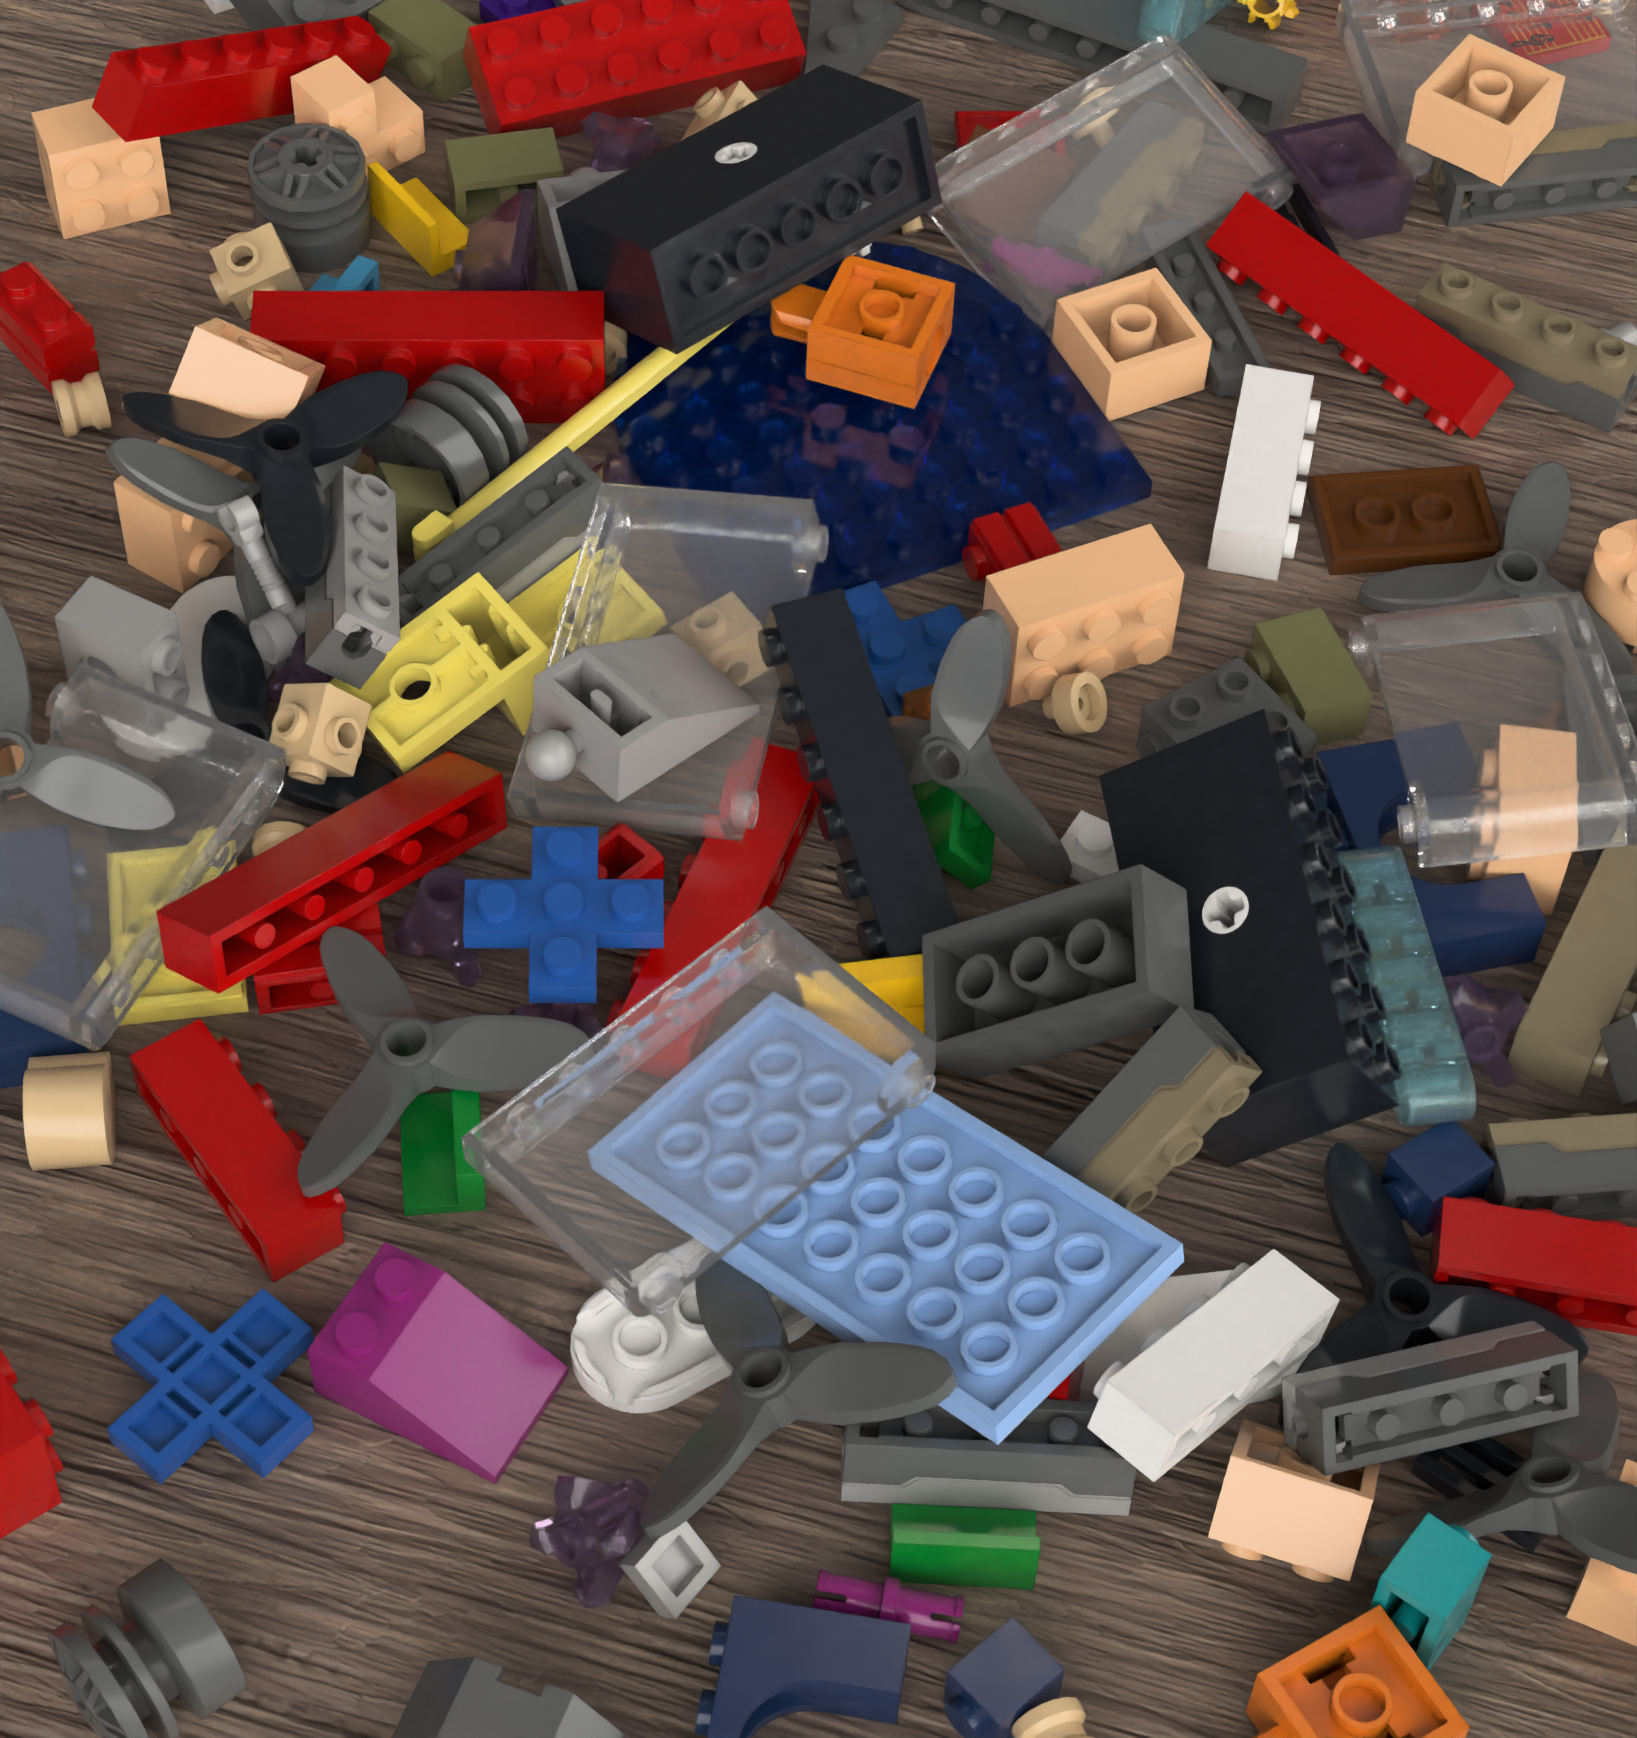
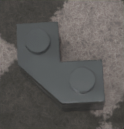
[392,1656,625,1738]

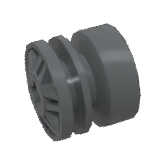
[247,123,372,273]
[369,363,528,508]
[48,1558,247,1738]

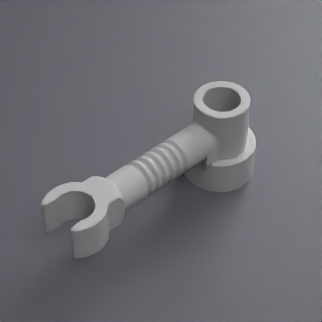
[216,495,305,665]

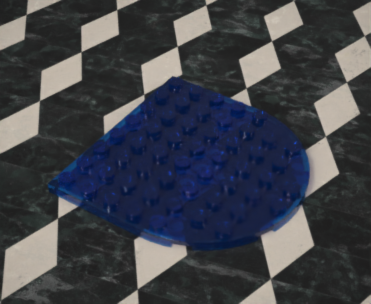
[613,241,1153,628]

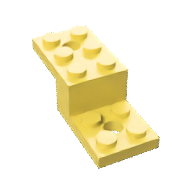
[329,539,669,773]

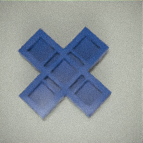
[844,581,966,721]
[463,827,664,1003]
[107,1288,314,1485]

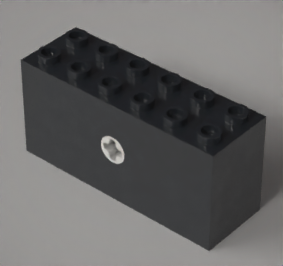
[556,64,943,355]
[1099,709,1401,1167]

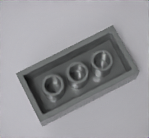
[922,864,1194,1080]

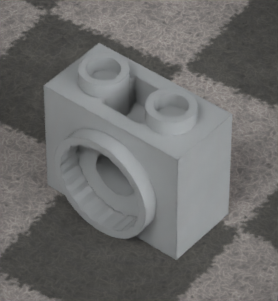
[55,575,190,736]

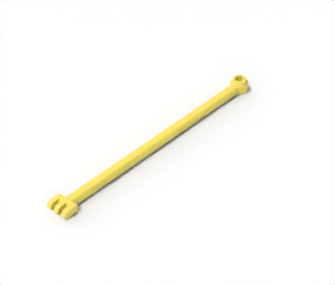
[412,322,734,562]

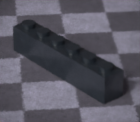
[758,588,959,960]

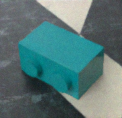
[1369,1512,1492,1671]

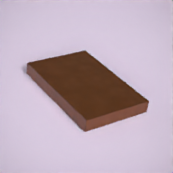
[1306,464,1501,575]

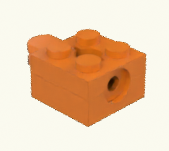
[770,255,955,409]
[1246,1605,1470,1738]

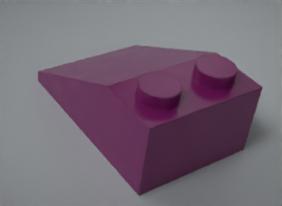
[308,1242,569,1484]

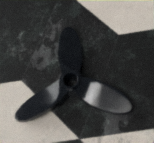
[122,370,408,586]
[107,610,398,851]
[1278,1143,1589,1432]

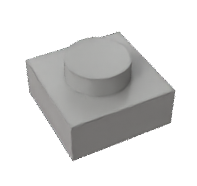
[619,1521,721,1619]

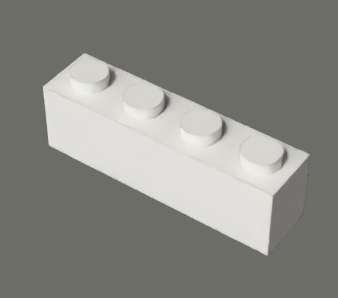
[1207,364,1321,581]
[1087,1249,1340,1482]

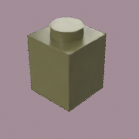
[372,462,457,552]

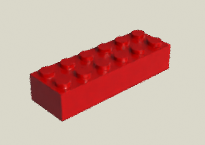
[463,0,807,138]
[250,291,606,423]

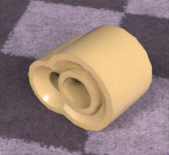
[22,1051,116,1171]

